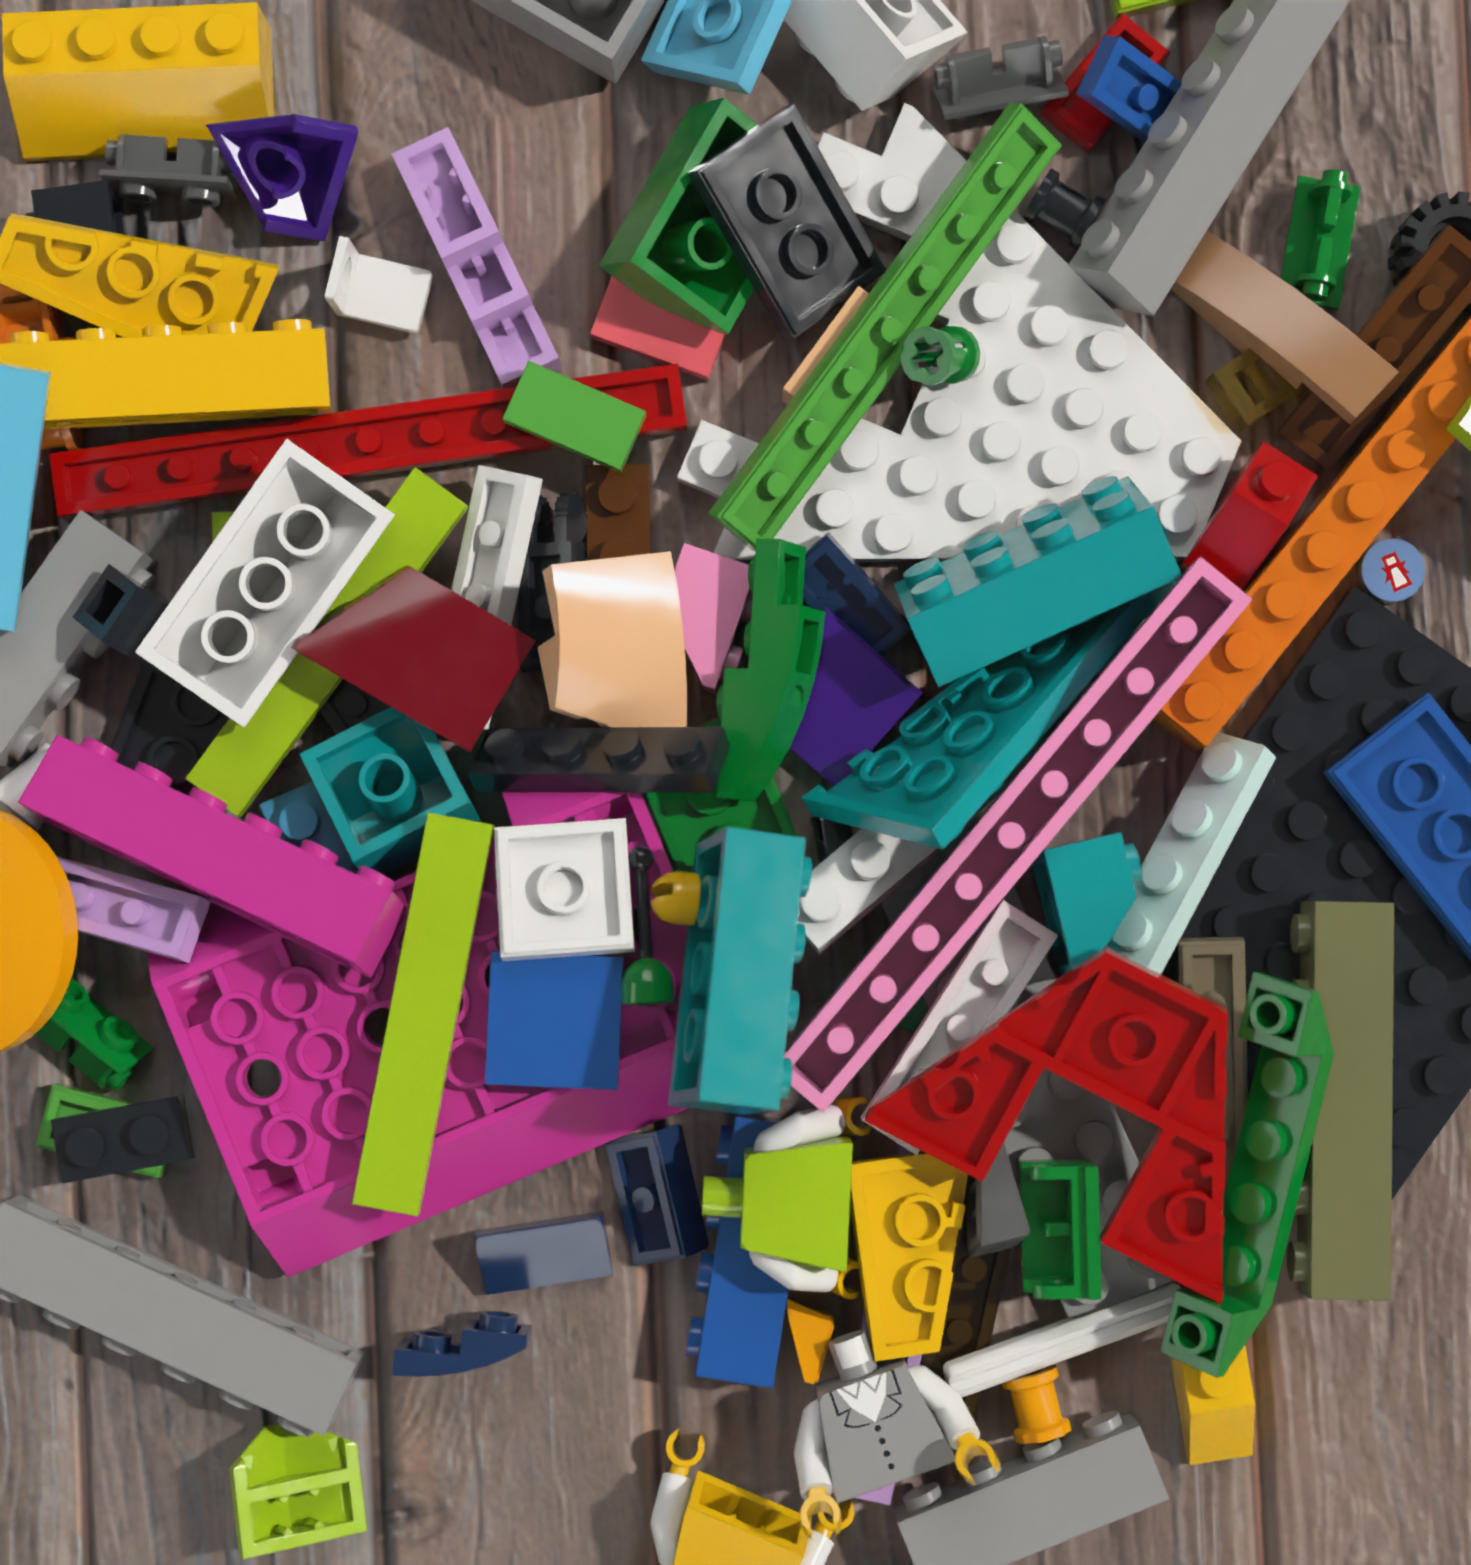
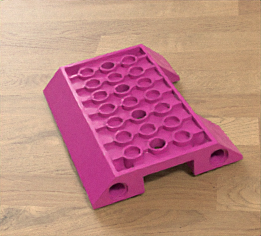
[147,792,687,1277]

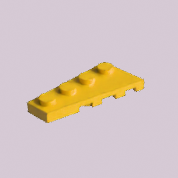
[0,213,279,337]

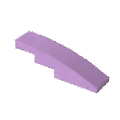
[392,127,562,388]

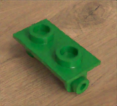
[1280,169,1361,310]
[35,979,154,1092]

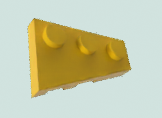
[850,1151,968,1362]

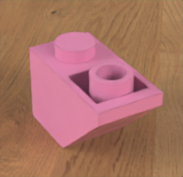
[674,543,753,694]

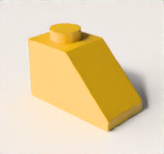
[1170,1345,1255,1465]

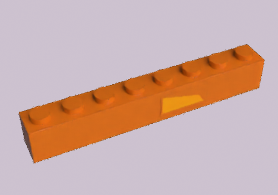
[1153,314,1471,751]

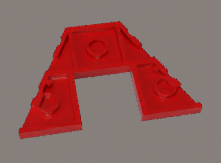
[864,946,1228,1304]

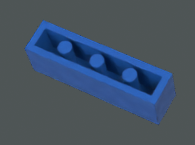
[685,1113,788,1388]

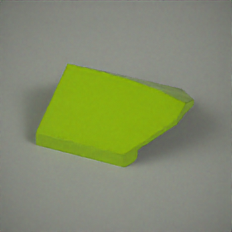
[229,1423,367,1560]

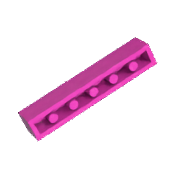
[18,735,408,978]

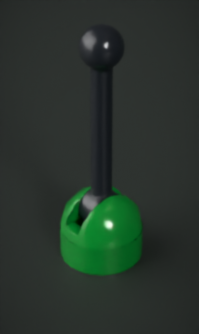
[621,846,675,1005]

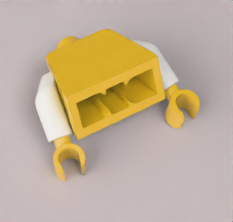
[650,1428,855,1565]

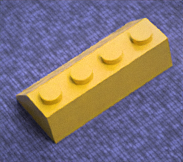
[2,2,274,162]

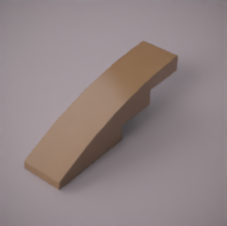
[1171,231,1399,424]

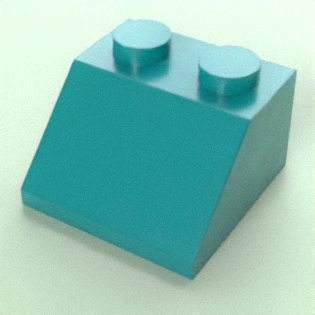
[299,707,481,876]
[1031,832,1142,977]

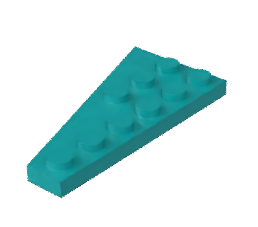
[801,581,1175,849]

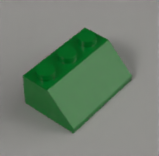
[598,98,758,335]

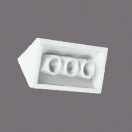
[135,439,395,728]

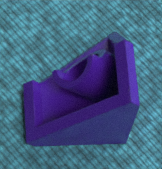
[206,114,359,241]

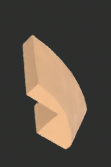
[537,551,687,728]

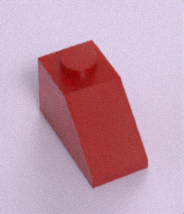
[1180,441,1318,590]

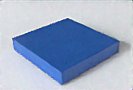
[485,951,624,1090]

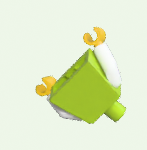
[702,1097,871,1300]

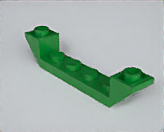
[1161,972,1334,1378]

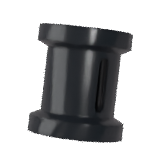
[1023,168,1106,250]

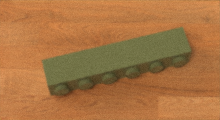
[1287,901,1394,1301]

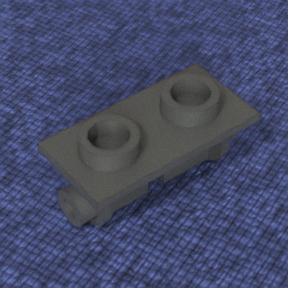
[932,36,1069,121]
[99,134,239,207]

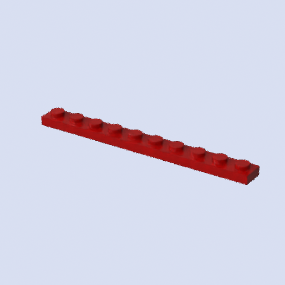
[49,363,688,520]

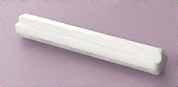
[943,1281,1181,1398]

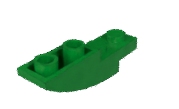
[716,539,826,801]

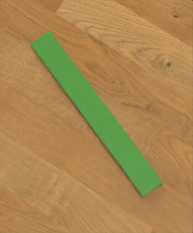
[708,103,1062,552]

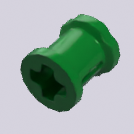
[900,326,980,386]

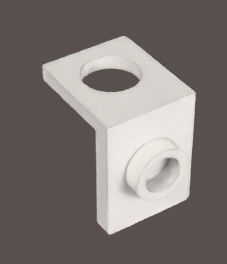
[324,236,433,334]

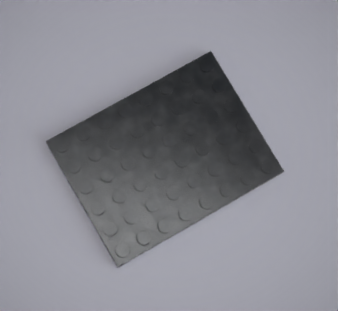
[1161,586,1471,1199]

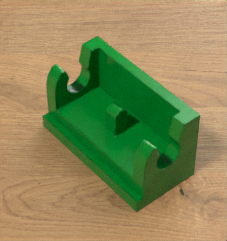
[1019,1159,1102,1300]

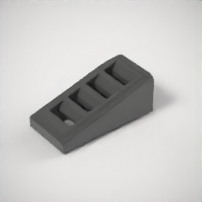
[966,1143,1030,1258]

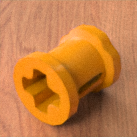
[1002,1364,1072,1444]

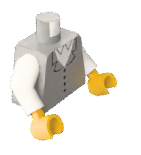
[794,1330,1000,1539]

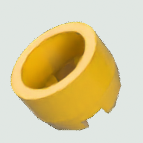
[651,871,701,926]

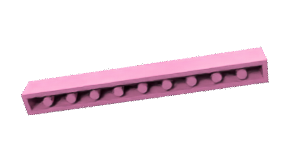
[784,557,1252,1113]

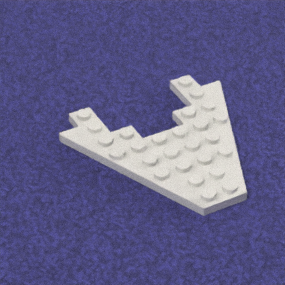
[677,103,1241,563]

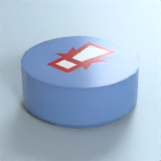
[1356,539,1425,604]

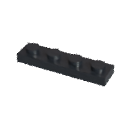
[468,727,730,793]

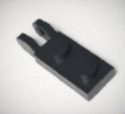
[518,492,587,673]

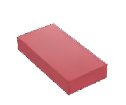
[590,276,726,381]

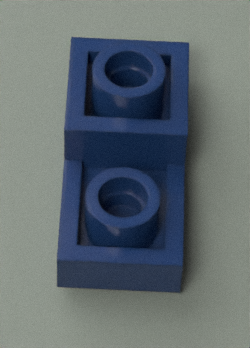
[392,1311,532,1377]

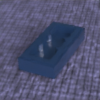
[803,532,912,656]

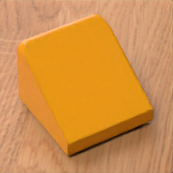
[786,1298,835,1385]

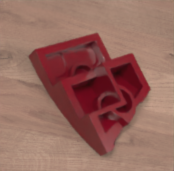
[291,565,536,752]

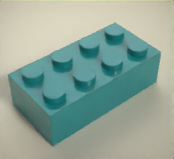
[894,476,1183,687]
[668,827,812,1114]

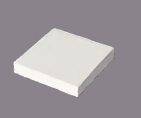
[494,818,635,962]

